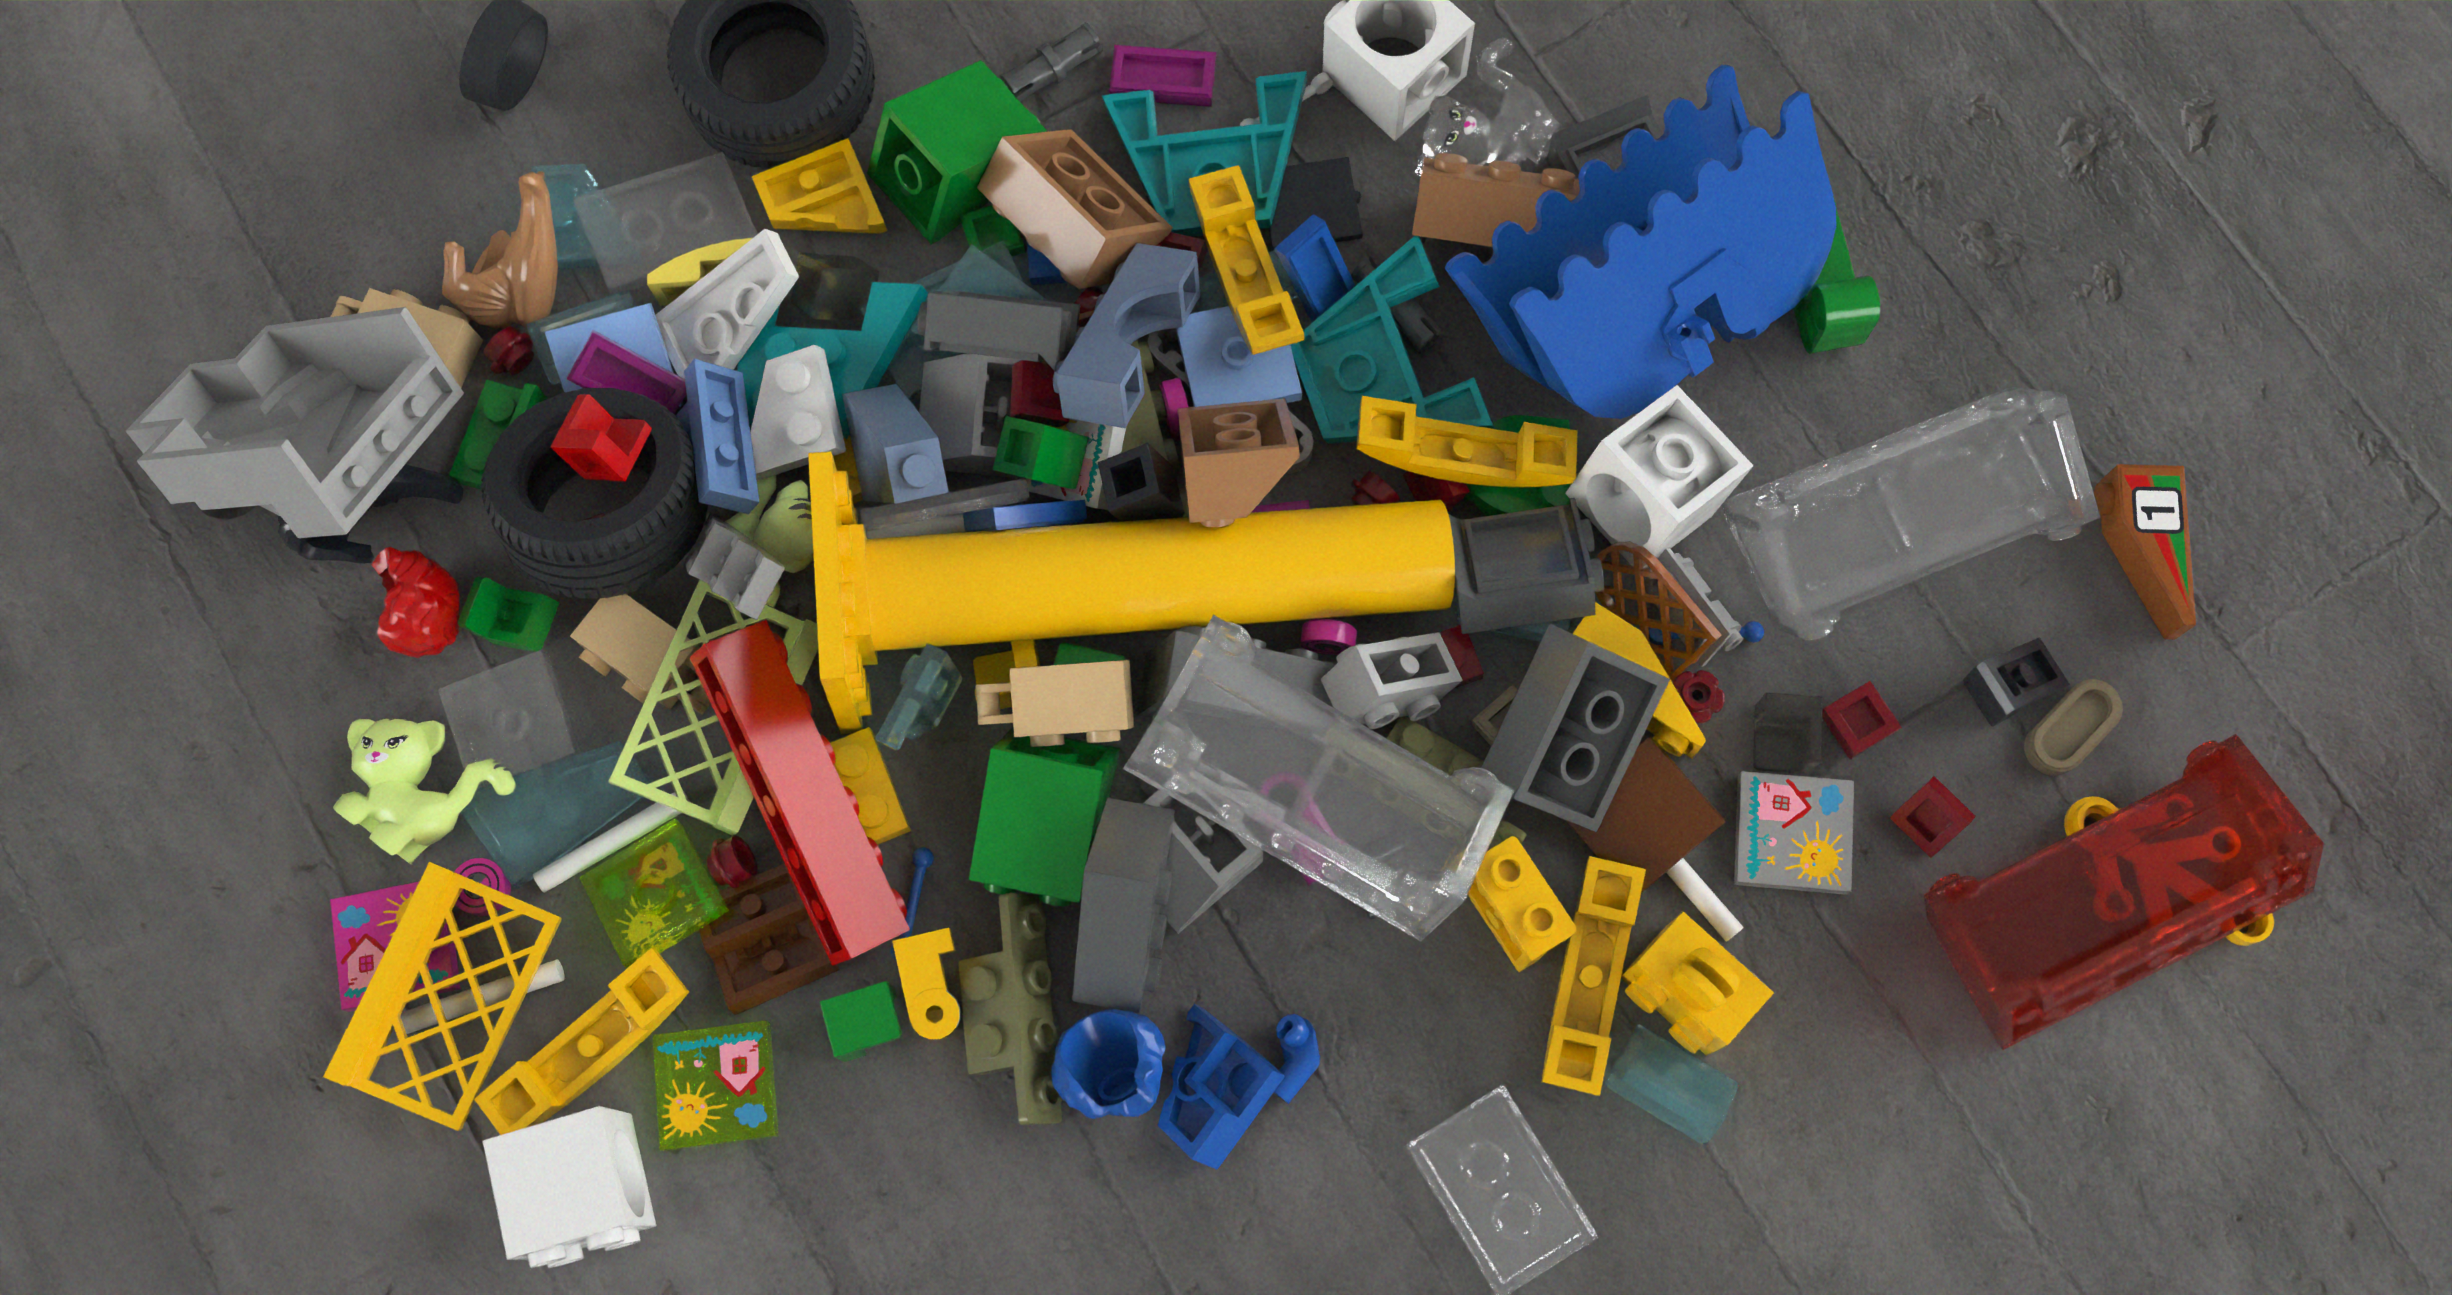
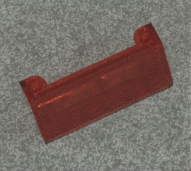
[1924,734,2324,1050]

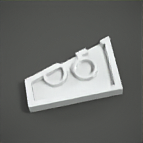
[656,229,799,394]

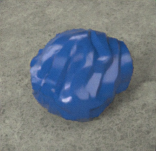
[1051,1008,1166,1119]

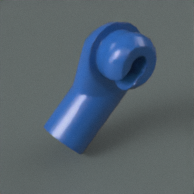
[1273,1014,1320,1104]

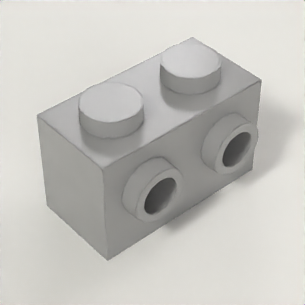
[1321,632,1463,729]

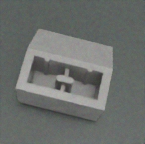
[919,353,1021,479]
[1143,765,1263,934]

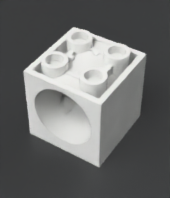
[1322,0,1475,141]
[1565,385,1754,568]
[483,1106,656,1268]

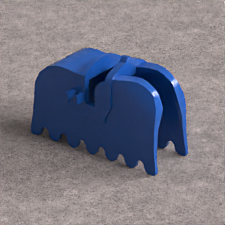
[1445,65,1836,419]

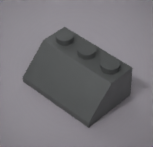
[1477,624,1670,832]

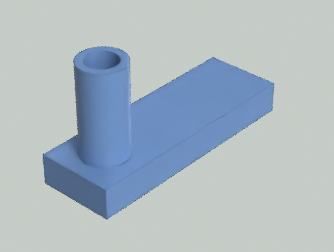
[676,359,759,514]

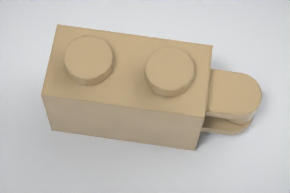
[331,288,483,388]
[570,594,711,715]
[975,660,1134,747]

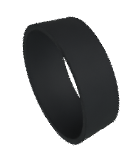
[459,0,548,111]

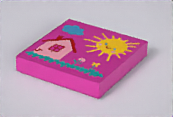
[330,881,460,1012]

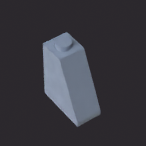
[842,384,949,504]

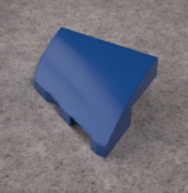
[1158,1004,1285,1170]

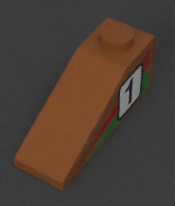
[2093,464,2196,640]

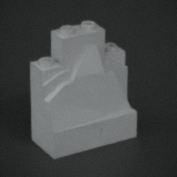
[126,307,464,538]

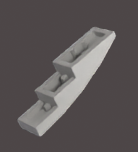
[684,513,785,620]

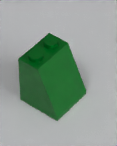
[867,60,1047,244]
[969,727,1120,906]

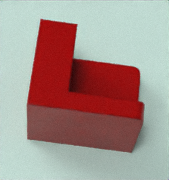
[551,394,652,481]

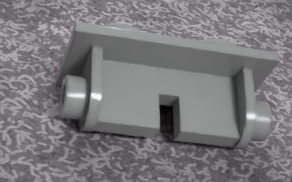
[1644,547,1743,667]

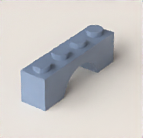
[1053,243,1201,428]

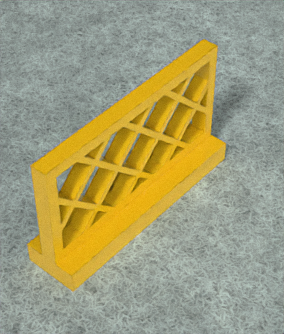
[323,862,562,1131]

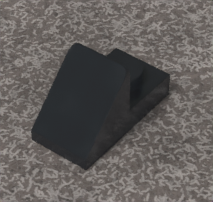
[1963,637,2070,727]

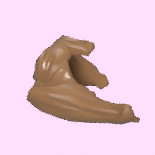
[442,171,558,330]

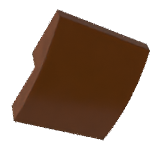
[1566,736,1726,894]
[691,863,840,1015]

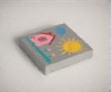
[1734,771,1854,895]

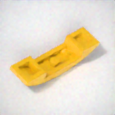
[1188,165,1305,355]
[1356,396,1578,487]
[1542,856,1646,1096]
[474,948,689,1135]

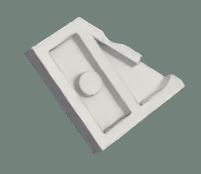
[750,345,846,481]

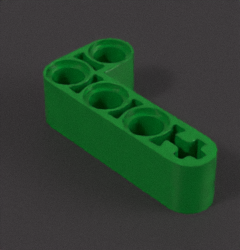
[1793,166,1880,354]

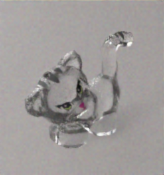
[1415,37,1562,177]

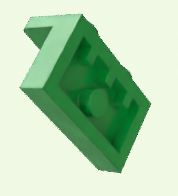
[449,380,548,490]

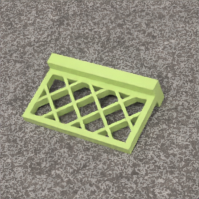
[608,579,818,835]

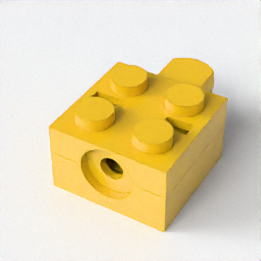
[1621,912,1774,1056]

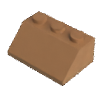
[977,129,1173,289]
[1412,153,1580,247]
[1177,398,1300,527]

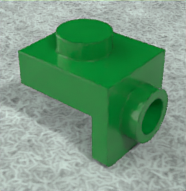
[458,576,560,653]

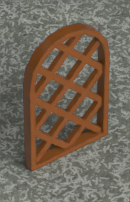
[1595,541,1722,682]

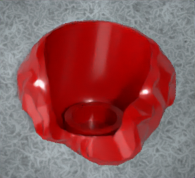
[371,547,460,658]

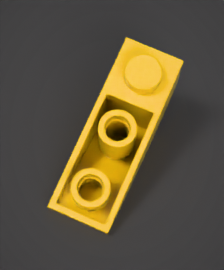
[1573,602,1706,759]

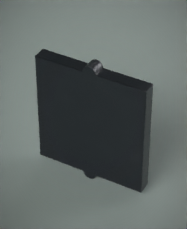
[1269,157,1363,252]

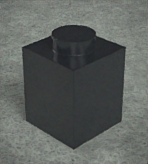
[1097,443,1185,522]

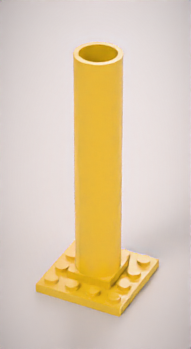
[808,452,1455,734]

